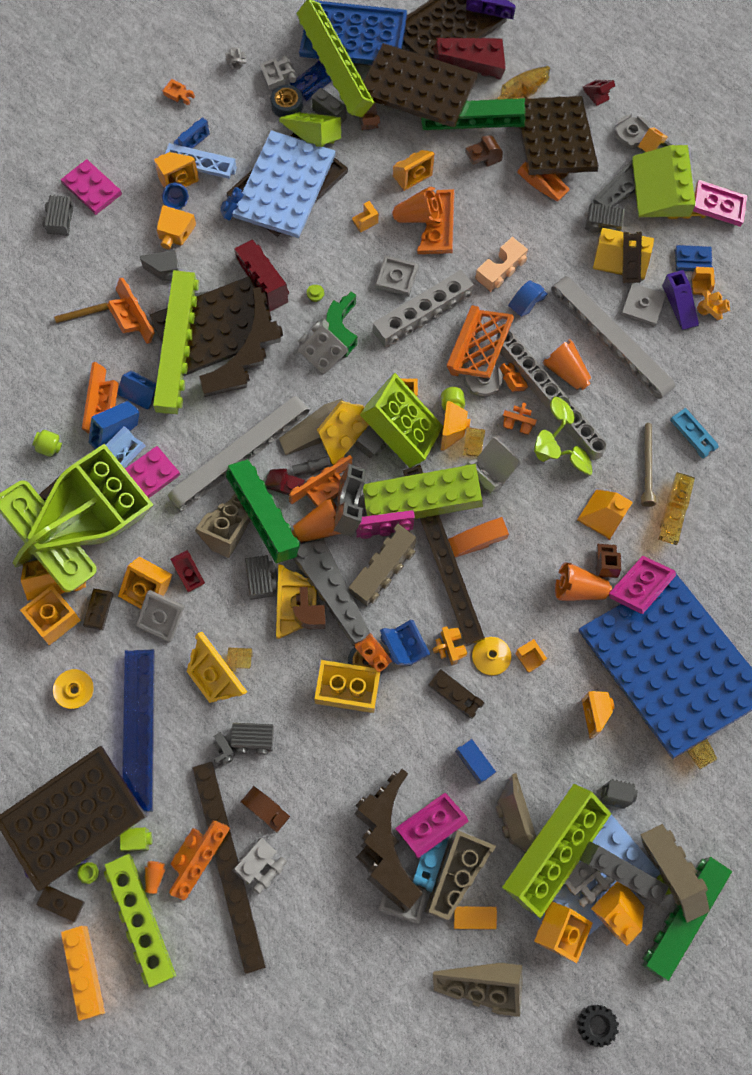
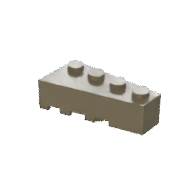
[349,524,416,606]
[640,824,710,922]
[424,830,496,920]

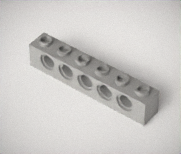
[373,270,474,347]

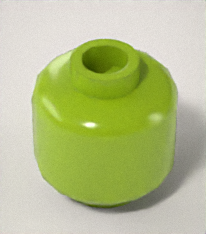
[440,387,465,411]
[32,430,62,457]

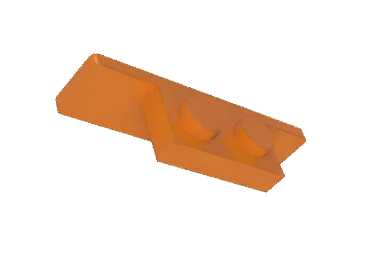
[107,278,155,344]
[82,362,119,433]
[289,455,353,507]
[169,820,230,900]

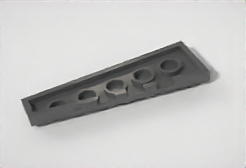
[593,141,672,207]
[292,539,370,646]

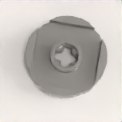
[615,115,650,149]
[465,361,503,397]

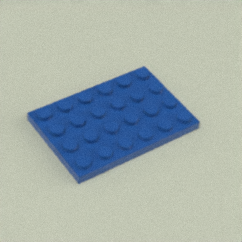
[299,0,407,65]

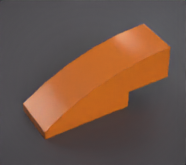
[517,162,570,201]
[448,517,509,557]

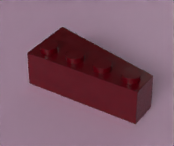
[433,38,506,80]
[234,239,289,311]

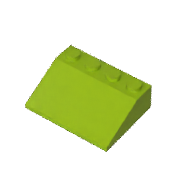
[632,145,696,217]
[360,373,443,468]

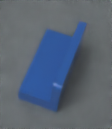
[117,371,156,410]
[455,739,496,785]

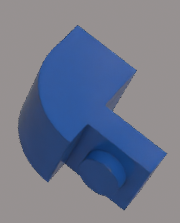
[508,280,548,317]

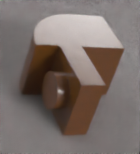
[359,102,380,130]
[465,136,503,167]
[595,544,622,578]
[293,587,326,630]
[241,786,290,833]

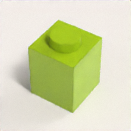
[120,827,152,852]

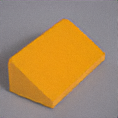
[454,906,497,929]

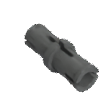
[292,456,331,477]

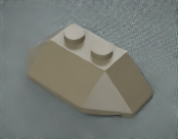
[495,773,536,852]

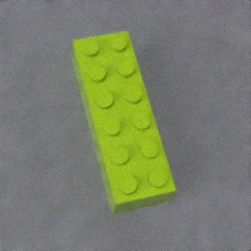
[363,464,483,519]
[502,784,611,919]

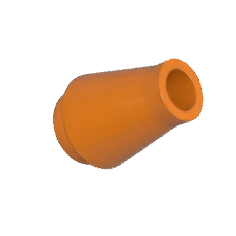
[145,861,166,894]

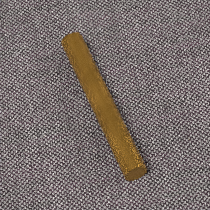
[54,302,109,323]

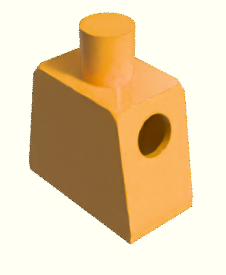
[157,205,196,250]

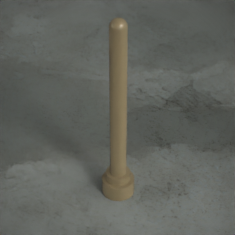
[641,423,656,507]

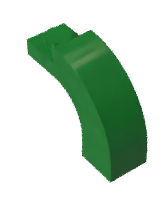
[326,291,357,358]

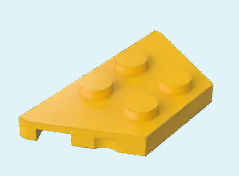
[317,401,369,465]
[276,564,317,639]
[186,632,247,703]

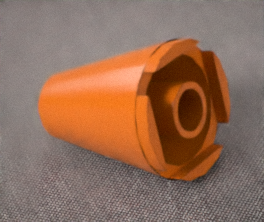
[392,187,443,223]
[542,339,591,391]
[291,498,341,543]
[555,562,612,601]

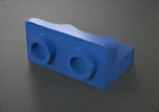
[174,117,210,148]

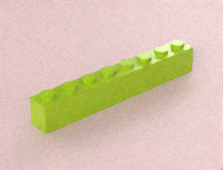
[296,0,374,118]
[153,270,199,415]

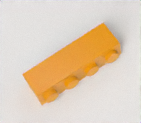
[61,926,105,1021]

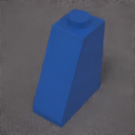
[88,401,140,449]

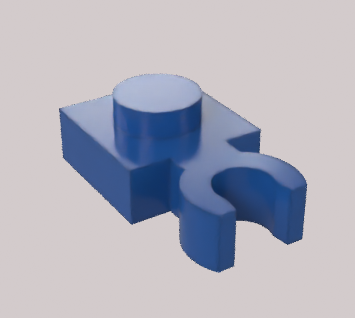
[220,187,244,221]

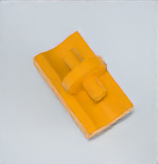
[697,290,730,320]
[432,626,467,666]

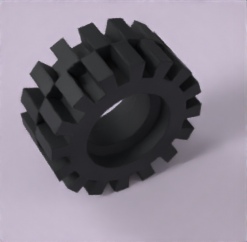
[577,1005,619,1047]

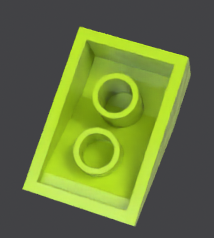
[279,112,341,147]

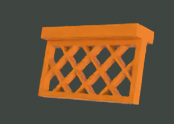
[446,305,514,378]

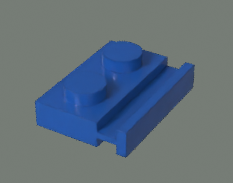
[675,245,713,272]

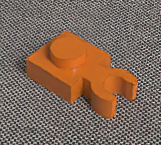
[163,79,195,105]
[499,363,528,392]

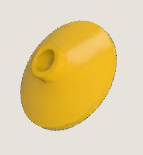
[472,637,511,676]
[53,669,94,709]

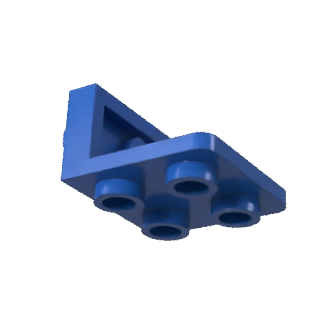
[380,619,431,666]

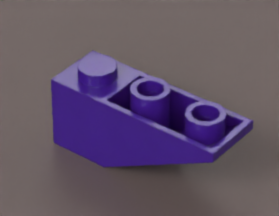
[466,0,516,20]
[662,270,699,330]

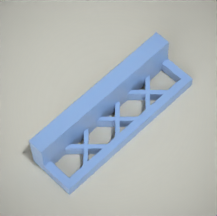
[165,143,237,179]
[106,426,145,468]

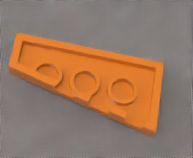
[417,189,455,255]

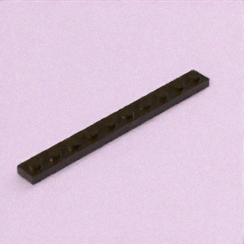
[402,464,485,646]
[192,761,266,974]

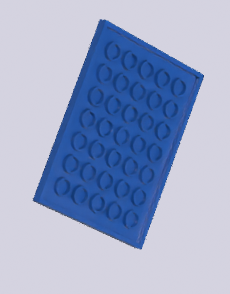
[579,574,752,759]

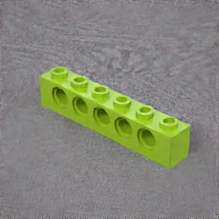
[104,854,177,988]

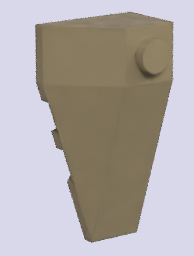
[279,399,344,456]
[195,494,250,558]
[433,963,523,1017]

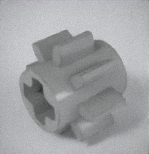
[225,47,246,69]

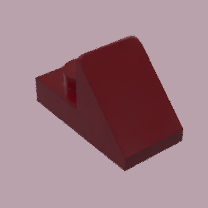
[582,80,616,106]
[265,468,305,496]
[170,550,205,592]

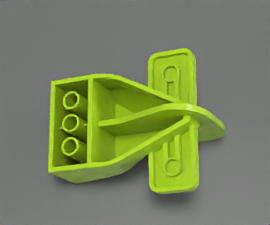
[0,444,153,592]

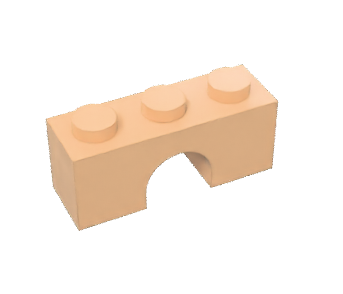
[475,237,528,292]

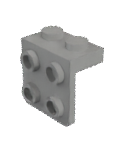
[297,319,348,374]
[466,438,521,492]

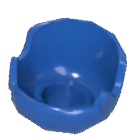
[161,182,189,210]

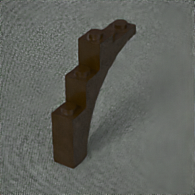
[199,287,283,397]
[355,769,423,913]

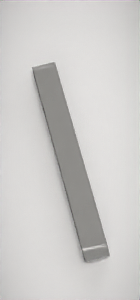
[551,276,675,399]
[496,330,607,460]
[168,396,310,511]

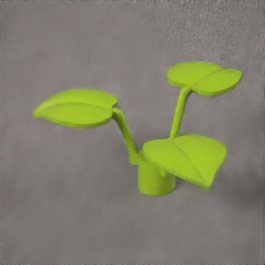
[534,396,592,476]

